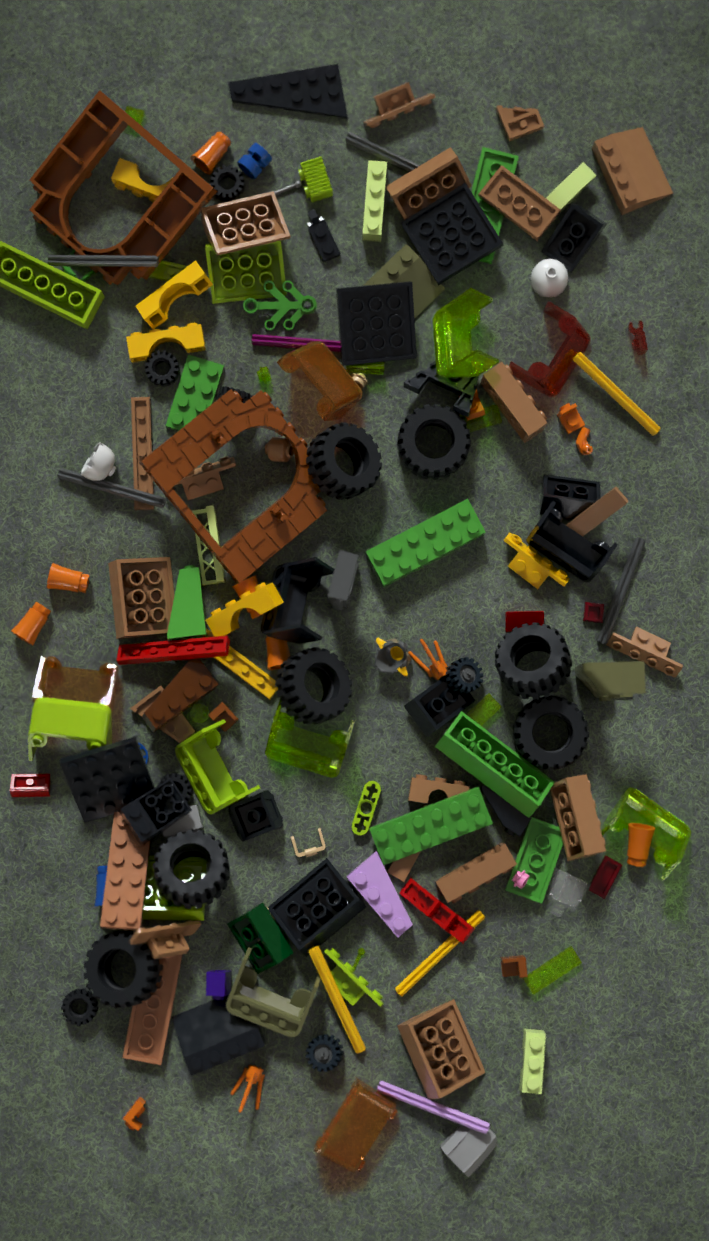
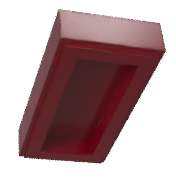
[587,855,622,899]

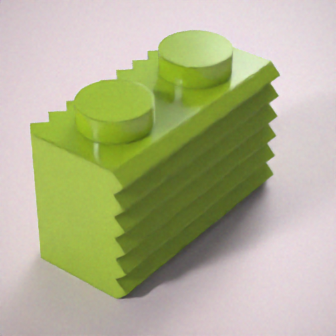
[298,156,333,203]

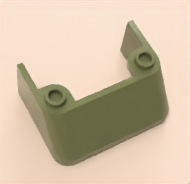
[575,661,646,702]
[226,947,321,1037]

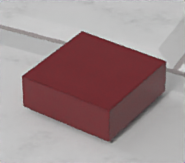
[583,602,604,623]

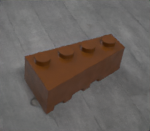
[142,658,218,733]

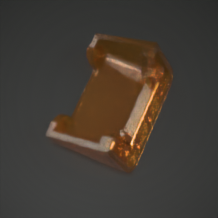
[277,341,362,421]
[32,656,119,717]
[314,1077,398,1173]

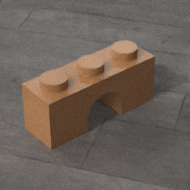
[408,774,470,804]

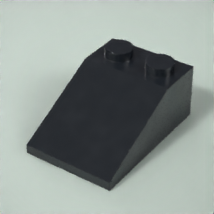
[541,203,607,273]
[404,675,475,737]

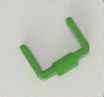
[62,250,95,282]

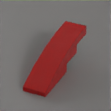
[399,878,475,944]

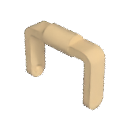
[291,828,326,857]

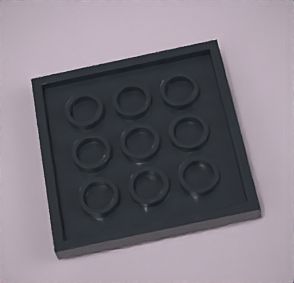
[401,183,504,285]
[336,281,417,366]
[59,736,155,823]

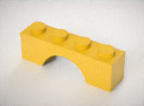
[111,158,173,203]
[136,260,213,329]
[126,323,206,363]
[205,582,284,637]

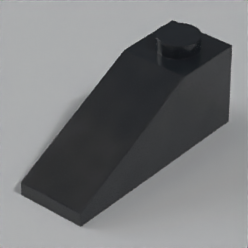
[480,785,533,837]

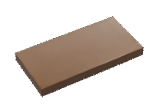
[478,165,561,241]

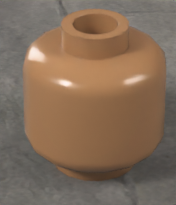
[265,437,294,462]

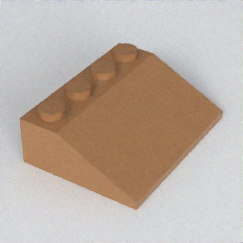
[592,127,673,215]
[201,191,290,256]
[108,557,174,639]
[397,999,485,1099]

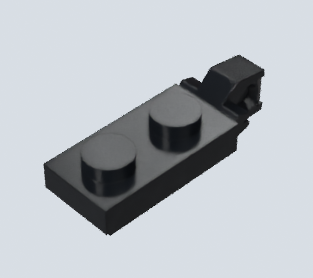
[307,209,341,263]

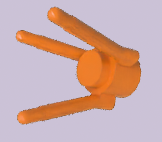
[408,639,448,680]
[230,1064,265,1113]

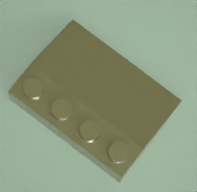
[363,244,445,318]

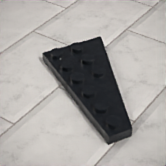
[228,64,348,119]

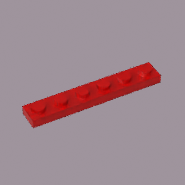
[116,636,230,665]

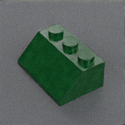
[227,902,293,974]

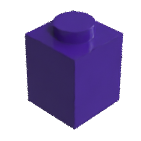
[206,970,231,1000]

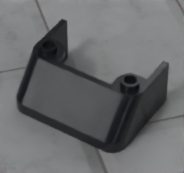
[526,501,618,583]
[261,557,335,644]

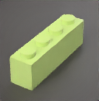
[362,160,387,242]

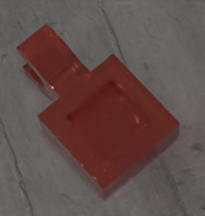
[628,320,648,356]

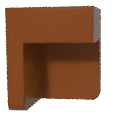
[209,702,239,732]
[500,955,528,978]

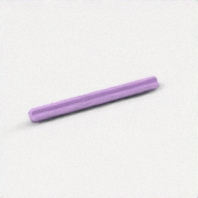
[377,1081,490,1134]

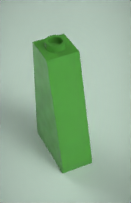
[167,565,208,641]

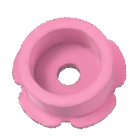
[512,870,530,889]

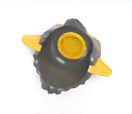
[374,637,412,676]

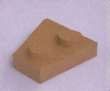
[496,105,544,141]

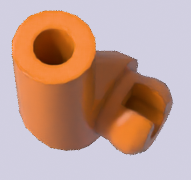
[576,427,593,455]

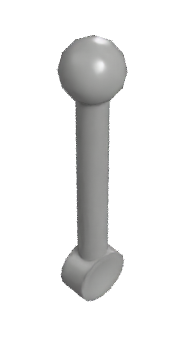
[274,180,302,195]

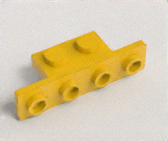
[504,533,570,589]

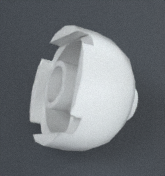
[530,259,568,297]
[81,442,116,481]

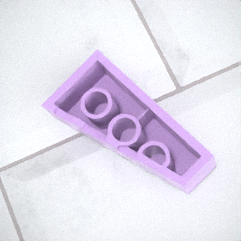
[347,851,413,937]

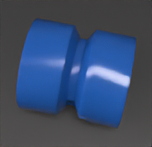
[237,143,272,179]

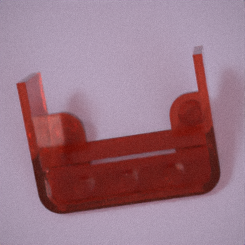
[509,301,591,397]

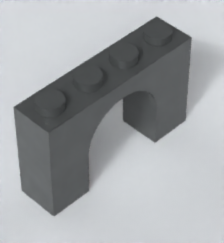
[328,550,359,611]

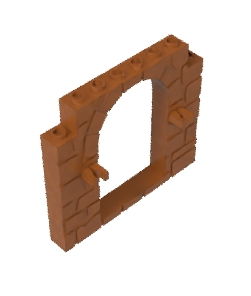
[29,90,218,285]
[139,389,327,583]

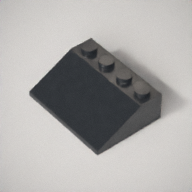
[268,858,367,957]
[172,995,266,1076]

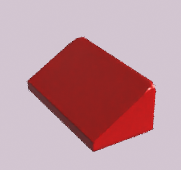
[505,611,544,632]
[10,774,50,797]

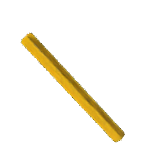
[573,352,661,436]
[395,910,485,996]
[308,946,366,1053]

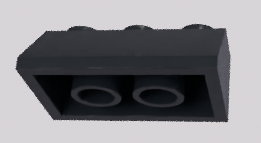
[540,474,601,519]

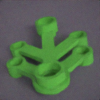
[243,280,317,331]

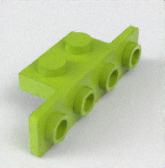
[324,947,383,1007]

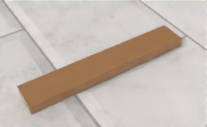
[131,397,154,510]

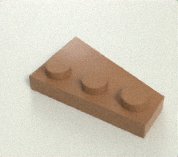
[130,686,196,743]

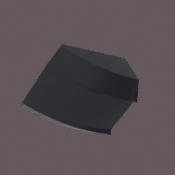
[229,790,283,842]

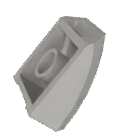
[440,1116,497,1177]

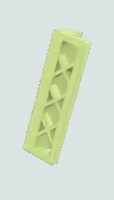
[192,505,226,586]

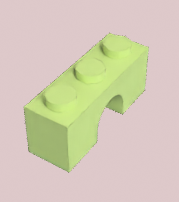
[520,1029,546,1094]

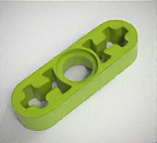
[352,781,381,835]

